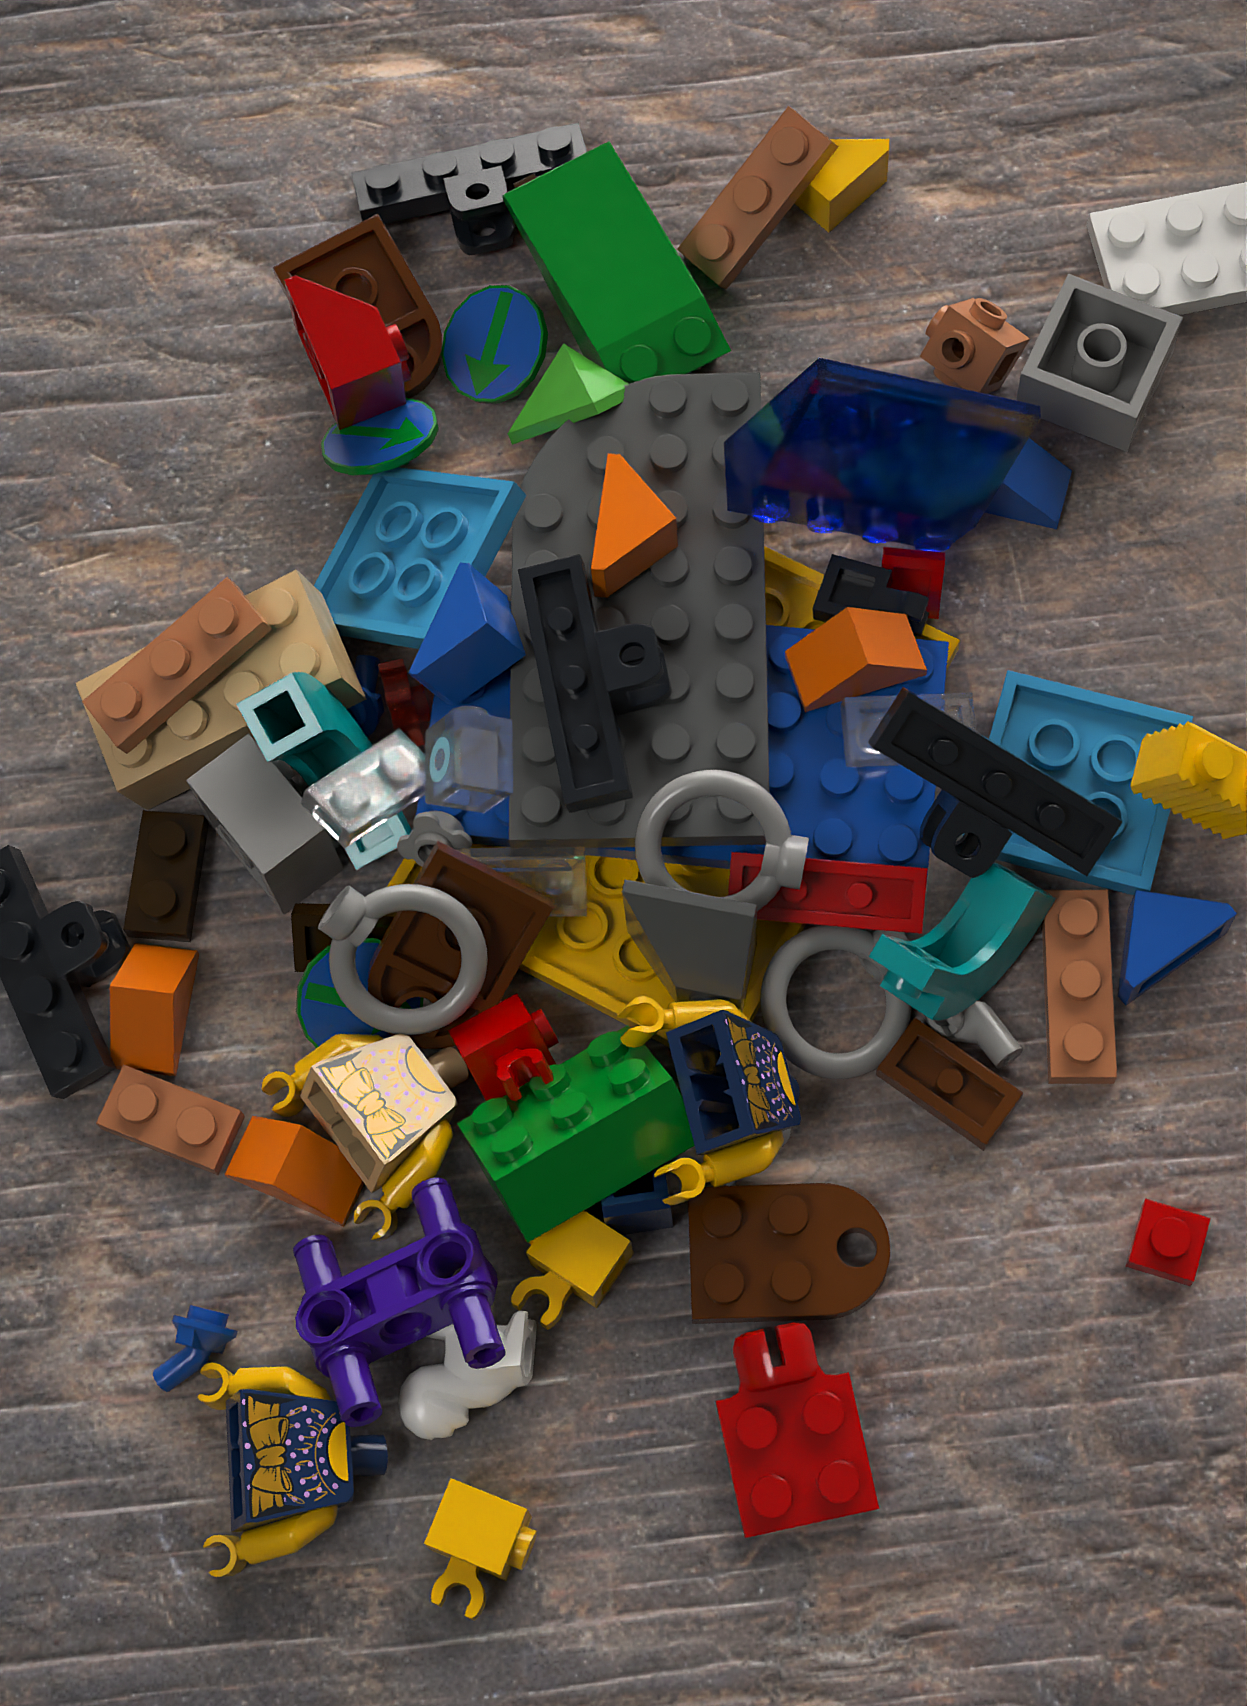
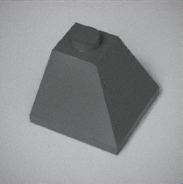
[622,879,757,1013]

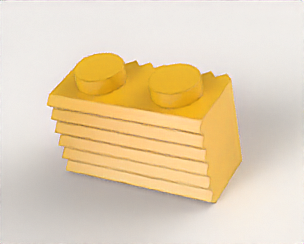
[1130,721,1247,839]

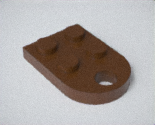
[273,214,442,398]
[368,841,554,1049]
[688,1183,890,1324]

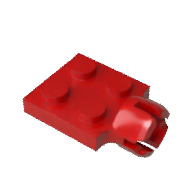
[715,1322,879,1538]

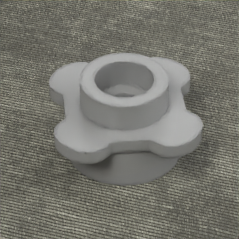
[397,811,472,867]

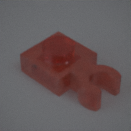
[378,658,431,750]

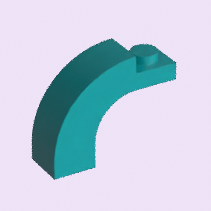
[236,672,412,870]
[869,862,1056,1021]

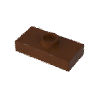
[876,1018,1023,1151]

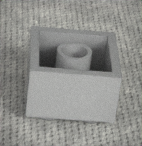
[1015,274,1183,452]
[186,733,343,915]

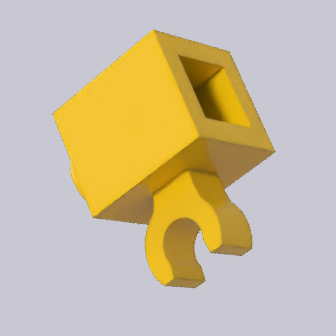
[511,1210,633,1330]
[424,1478,537,1621]

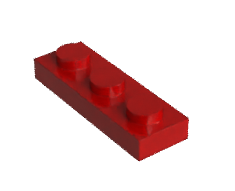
[728,852,928,934]

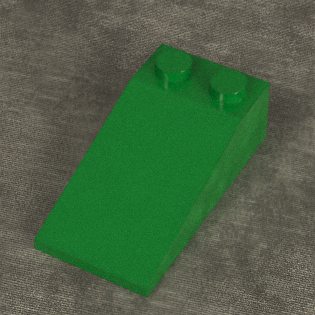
[502,141,731,384]

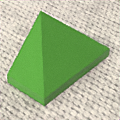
[507,343,628,445]

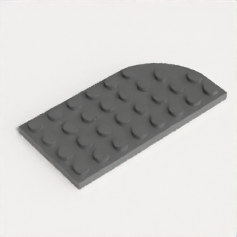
[509,372,769,849]

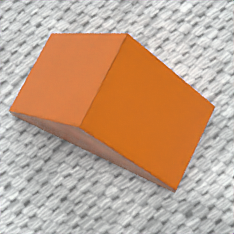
[591,453,678,598]
[785,607,927,712]
[110,943,199,1076]
[224,1116,364,1227]

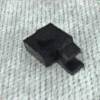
[812,554,929,637]

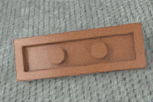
[677,106,839,290]
[82,577,272,754]
[1042,890,1117,1084]

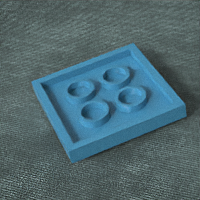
[314,467,526,649]
[963,670,1193,895]

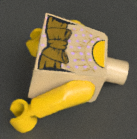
[262,1033,469,1241]

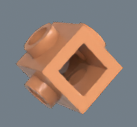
[920,298,1030,398]

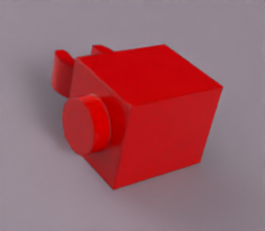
[448,993,559,1101]

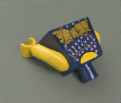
[617,996,801,1205]
[197,1362,388,1577]

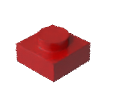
[881,547,945,619]
[1125,1198,1211,1286]

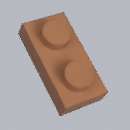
[96,1064,245,1175]

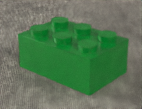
[457,1025,695,1243]

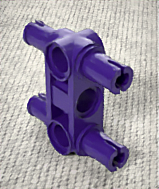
[293,1177,506,1427]

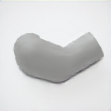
[926,1001,1023,1069]

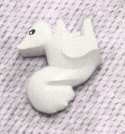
[398,1304,537,1440]

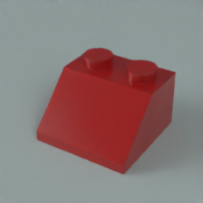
[284,275,412,430]

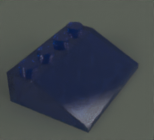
[724,357,1041,552]

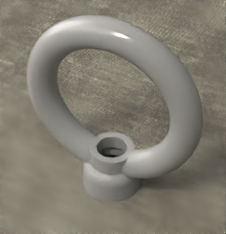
[635,770,809,911]
[318,884,488,1035]
[760,925,912,1079]

